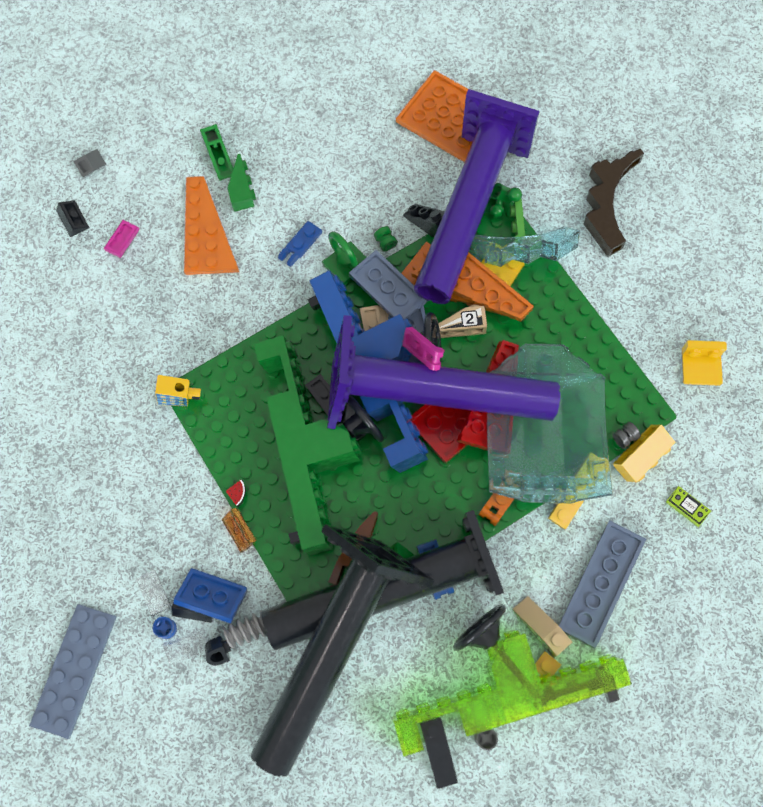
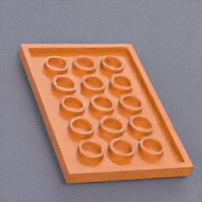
[396,70,473,162]

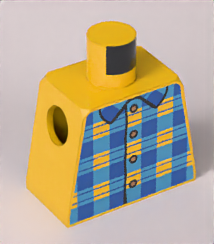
[155,375,201,406]

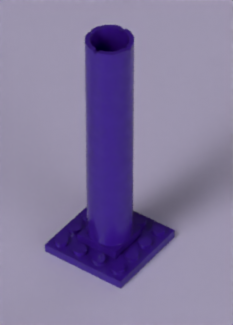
[414,89,540,304]
[327,315,560,429]

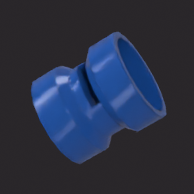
[152,617,177,639]

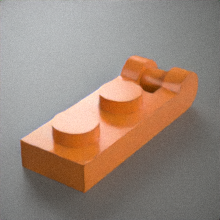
[478,471,526,526]

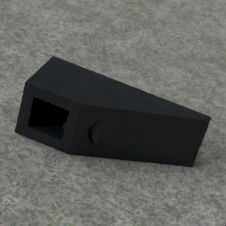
[403,204,445,238]

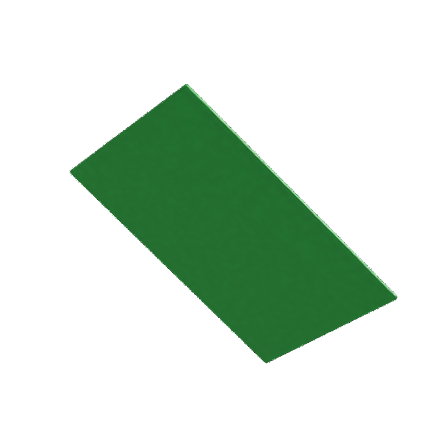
[171,199,677,640]

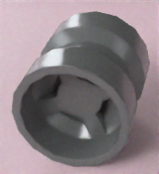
[612,422,641,449]
[474,726,498,750]

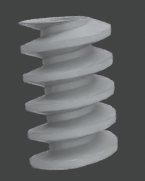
[222,610,267,649]

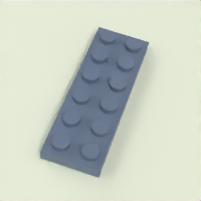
[558,520,646,649]
[29,604,117,739]

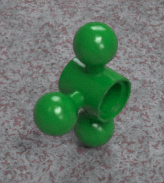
[490,183,522,218]

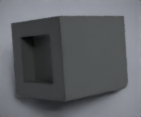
[73,149,106,177]

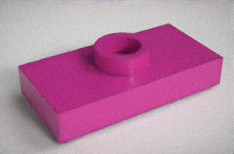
[104,220,140,258]

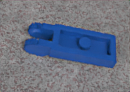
[278,221,323,267]

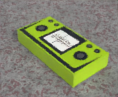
[666,486,711,527]

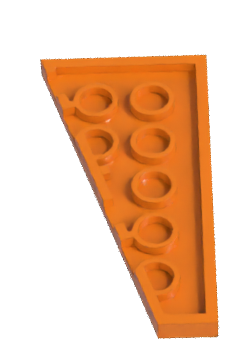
[412,252,534,322]

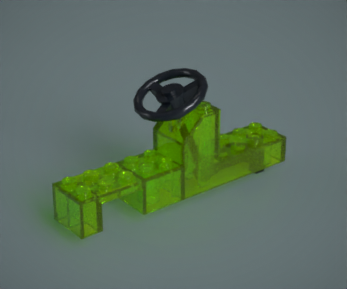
[392,604,632,757]

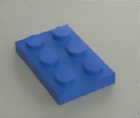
[173,568,247,624]

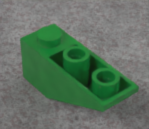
[227,154,256,212]

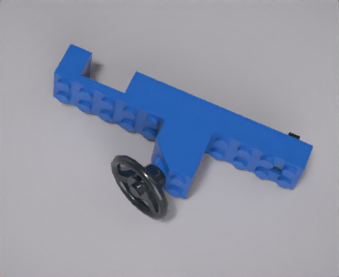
[308,270,442,473]

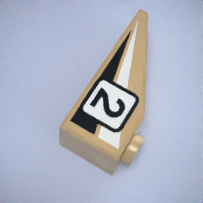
[438,305,487,338]
[512,596,572,657]

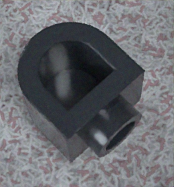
[205,636,231,666]

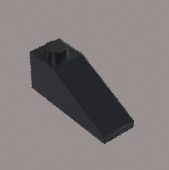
[420,717,458,789]

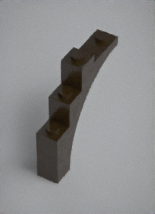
[583,148,644,257]

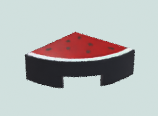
[226,479,246,507]

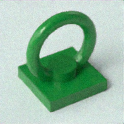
[322,231,367,286]

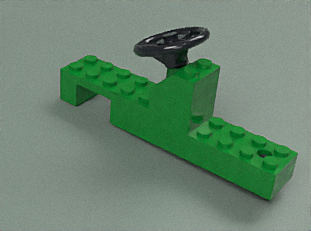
[254,335,384,555]

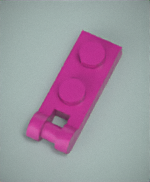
[402,327,444,371]

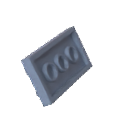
[349,250,427,319]

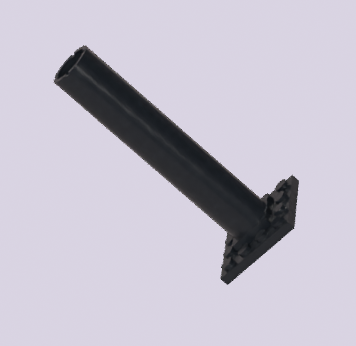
[261,510,504,650]
[251,524,435,777]

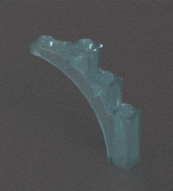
[469,226,580,267]

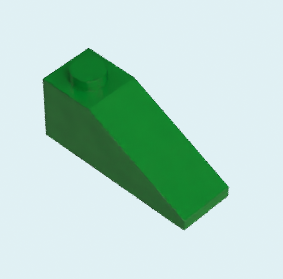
[200,124,233,181]

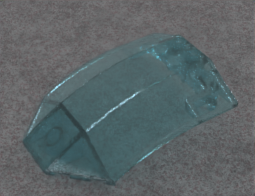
[487,343,613,504]

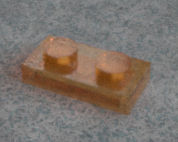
[221,508,256,553]

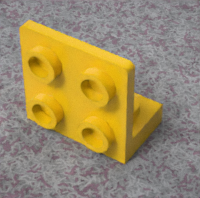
[682,340,727,386]

